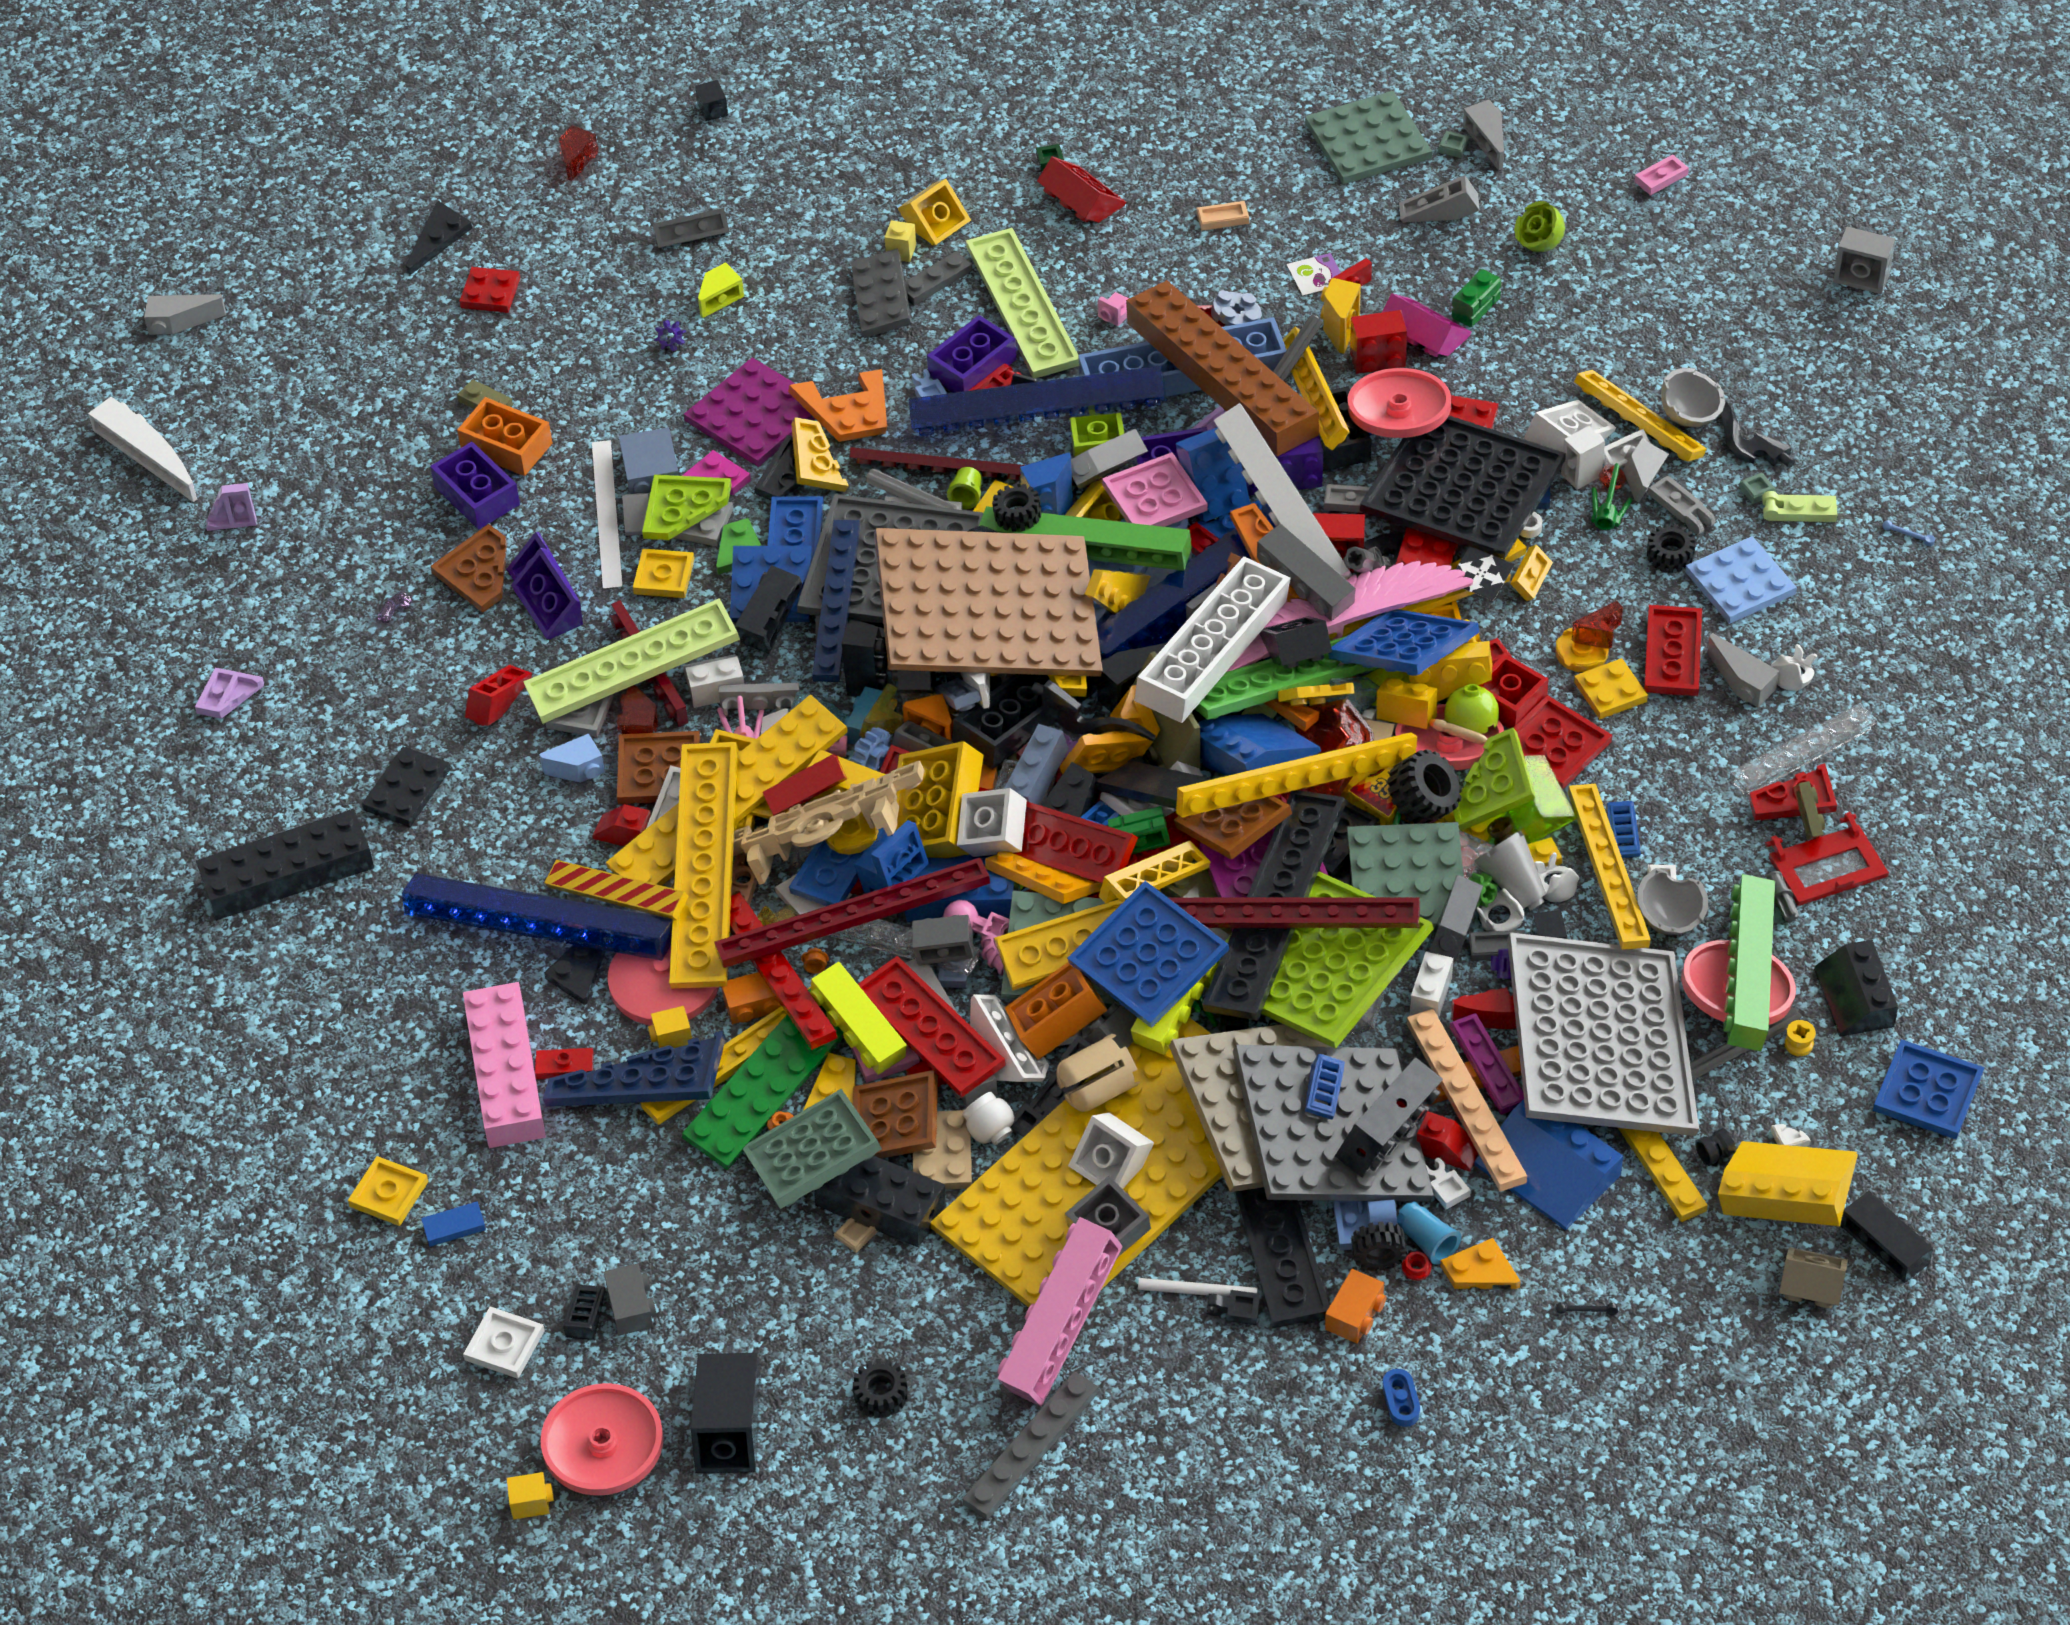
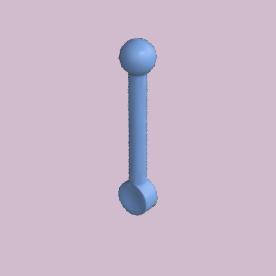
[1882,520,1935,546]

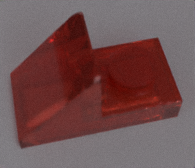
[1571,601,1623,649]

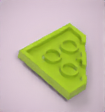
[642,475,731,540]
[1453,727,1536,831]

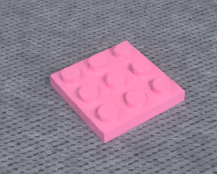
[1102,452,1207,527]

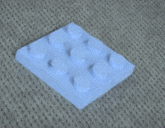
[1685,536,1797,624]

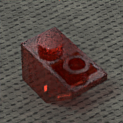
[558,125,598,181]
[617,685,659,734]

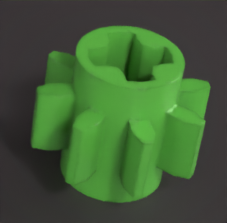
[1468,873,1498,908]

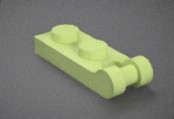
[1762,491,1837,522]

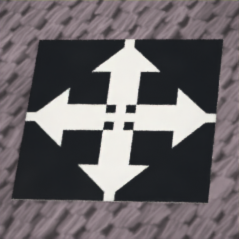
[1455,546,1515,601]

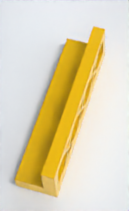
[1099,841,1211,903]

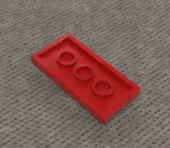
[1644,605,1702,696]

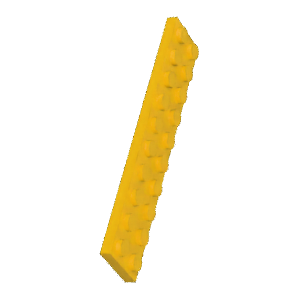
[606,694,848,886]
[669,742,738,989]

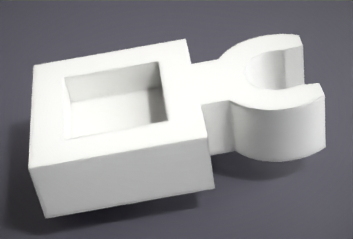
[1426,1158,1471,1209]

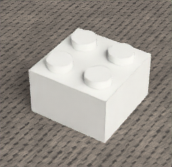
[957,788,1027,857]

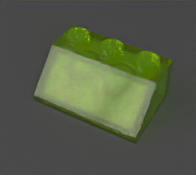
[1508,755,1577,844]

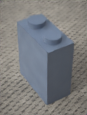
[619,427,679,494]

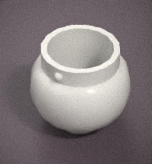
[962,1092,1014,1145]

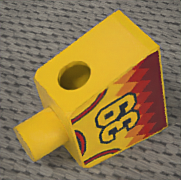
[1348,768,1398,825]

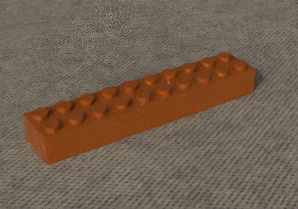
[1126,280,1319,456]

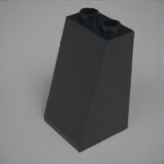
[690,1353,760,1473]

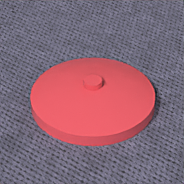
[1348,368,1451,438]
[1395,704,1504,770]
[608,929,719,1025]
[1681,940,1796,1025]
[541,1383,663,1495]

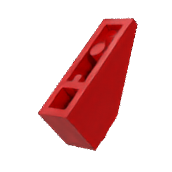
[465,665,532,726]

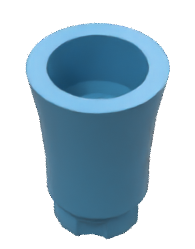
[1397,1201,1462,1265]

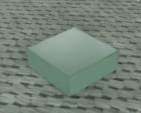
[1438,131,1469,158]
[1739,472,1776,504]

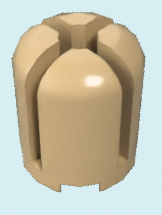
[1056,1034,1140,1112]

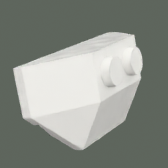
[970,995,1049,1082]

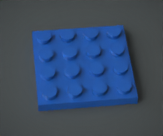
[1329,609,1479,676]
[1067,880,1230,1028]

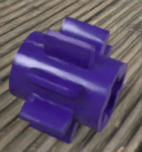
[654,320,686,351]
[1491,949,1511,979]

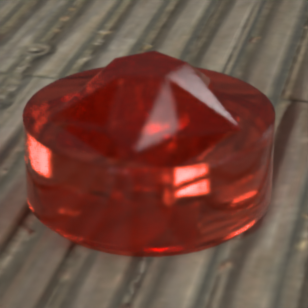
[1599,464,1626,490]

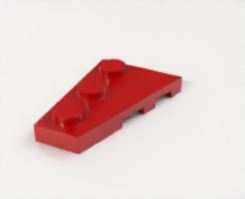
[1749,763,1837,821]

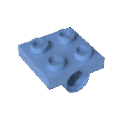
[1332,1199,1397,1251]

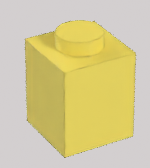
[885,220,916,262]

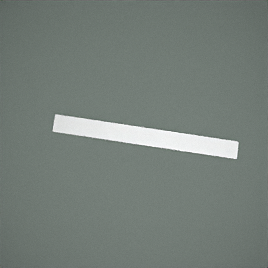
[592,440,622,588]

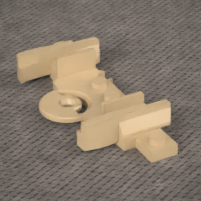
[733,760,924,885]

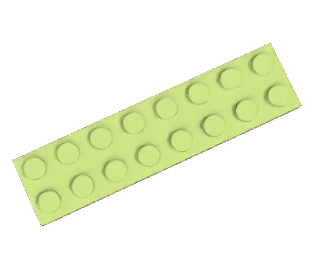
[966,228,1079,378]
[524,598,740,724]

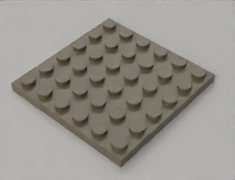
[1169,1024,1330,1192]

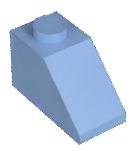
[539,734,605,783]

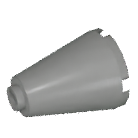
[1474,830,1546,911]

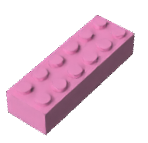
[463,982,546,1148]
[997,1217,1123,1407]

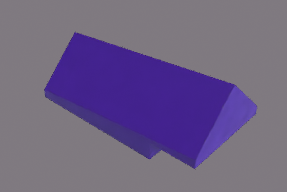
[506,532,583,640]

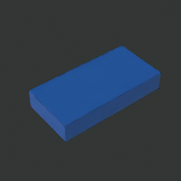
[421,1201,486,1247]

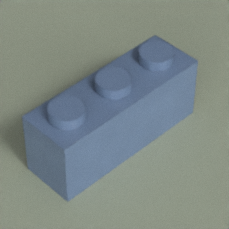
[1004,724,1069,805]

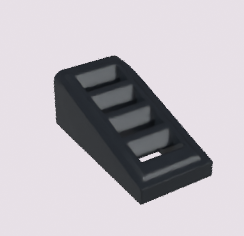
[563,1284,606,1340]

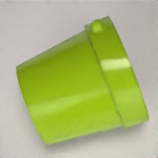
[947,467,981,509]

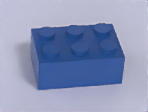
[1176,427,1251,522]

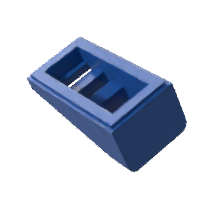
[1605,801,1641,858]
[1305,1054,1345,1120]

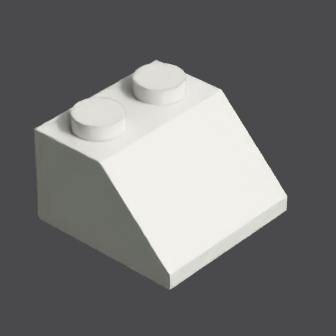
[683,654,744,708]
[1068,1113,1154,1189]

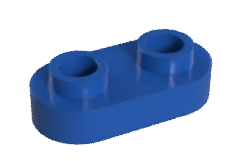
[1382,1369,1420,1427]

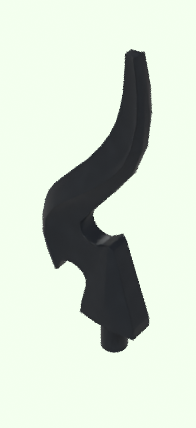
[1720,401,1795,468]
[1032,680,1156,742]

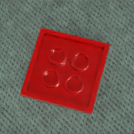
[1513,695,1612,790]

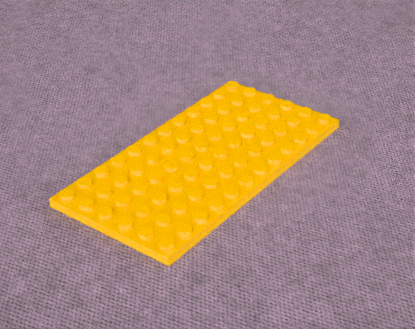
[931,1017,1223,1307]

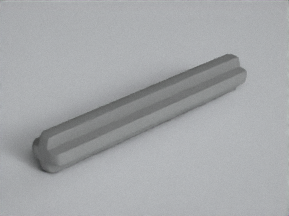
[866,469,957,509]

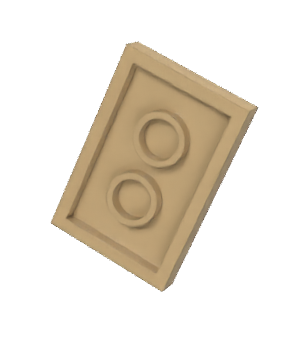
[913,1110,972,1190]

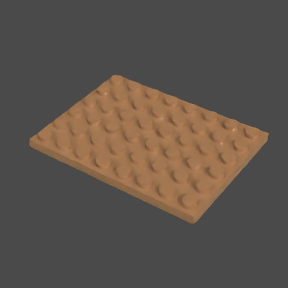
[874,528,1103,676]

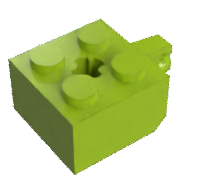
[1070,406,1127,465]

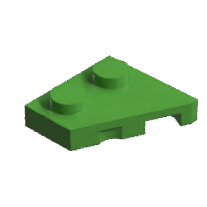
[716,518,761,575]

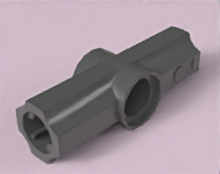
[1344,546,1392,576]

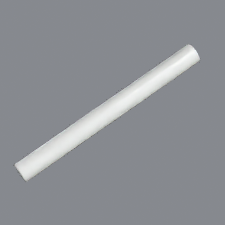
[1138,1278,1258,1297]

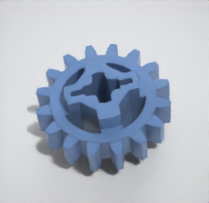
[850,727,892,772]

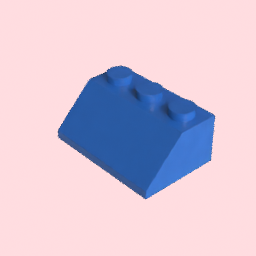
[1020,452,1073,515]

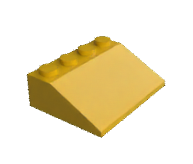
[895,741,984,858]
[1718,1141,1858,1226]

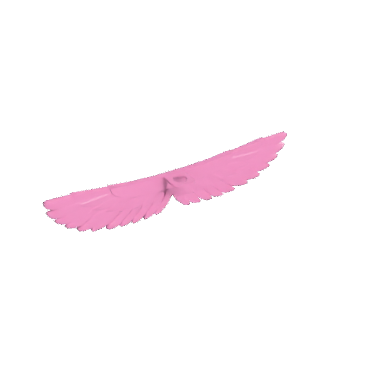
[1226,561,1473,672]

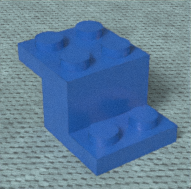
[854,820,929,894]

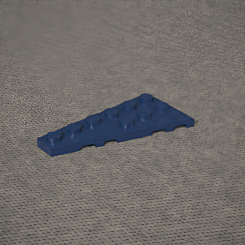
[543,1031,726,1107]

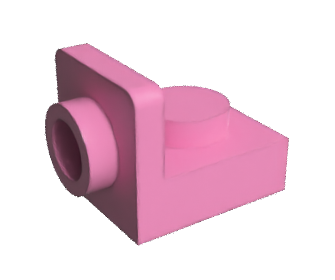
[1098,292,1129,326]

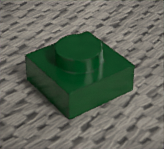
[1036,144,1064,171]

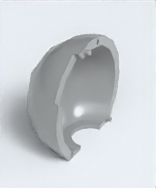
[1661,368,1725,428]
[1637,868,1708,935]

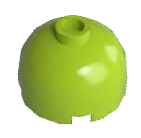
[1514,201,1565,252]
[1444,684,1499,734]

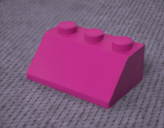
[1382,293,1472,357]

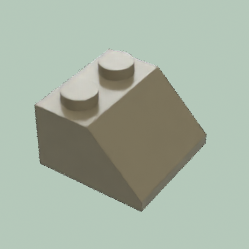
[1779,1247,1848,1308]

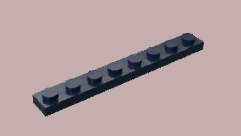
[812,520,860,682]

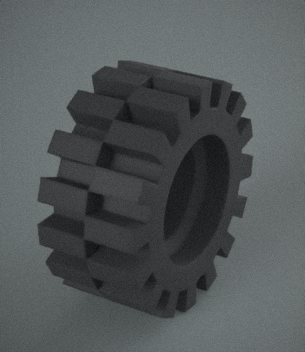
[992,484,1042,532]
[1647,524,1696,573]
[1351,1221,1407,1271]
[853,1359,908,1418]

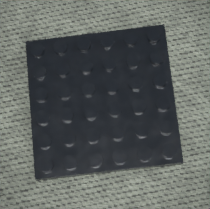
[1360,416,1566,559]

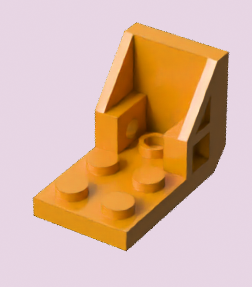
[1060,685,1160,774]

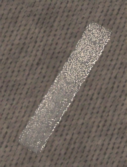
[1729,703,1878,796]
[830,919,981,976]

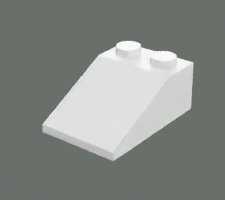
[1524,400,1616,452]

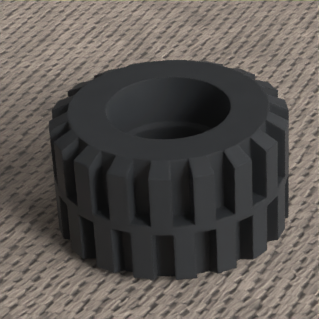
[1387,749,1462,824]

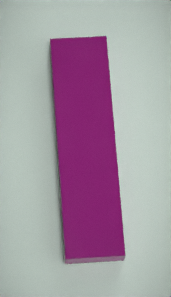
[1450,1013,1524,1115]

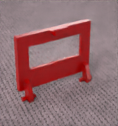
[1765,812,1889,906]

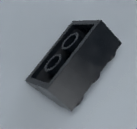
[1814,940,1898,1037]

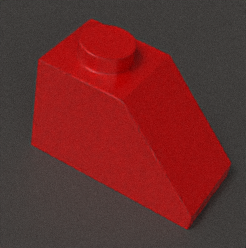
[592,804,651,847]
[1417,1111,1479,1172]

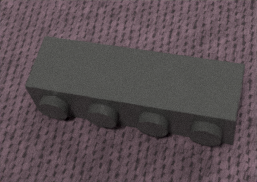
[1257,523,1356,621]

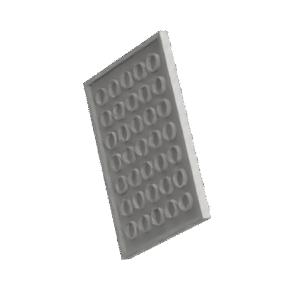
[1507,933,1699,1136]

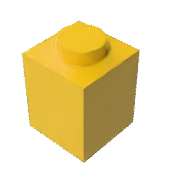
[648,1006,692,1048]
[507,1472,554,1520]

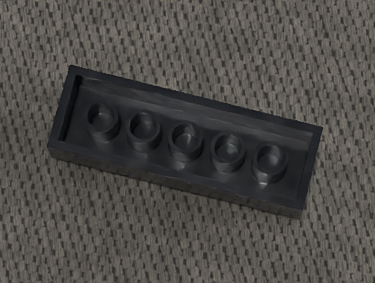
[951,674,1097,770]
[196,809,374,921]

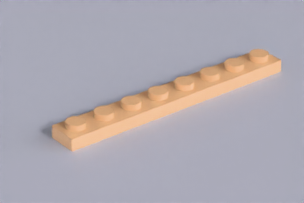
[1407,1009,1527,1192]

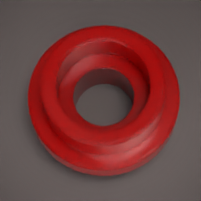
[1402,1252,1432,1281]

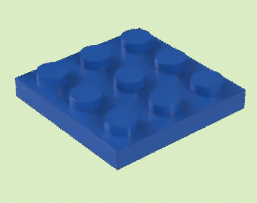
[730,546,812,622]
[1873,1039,1985,1140]

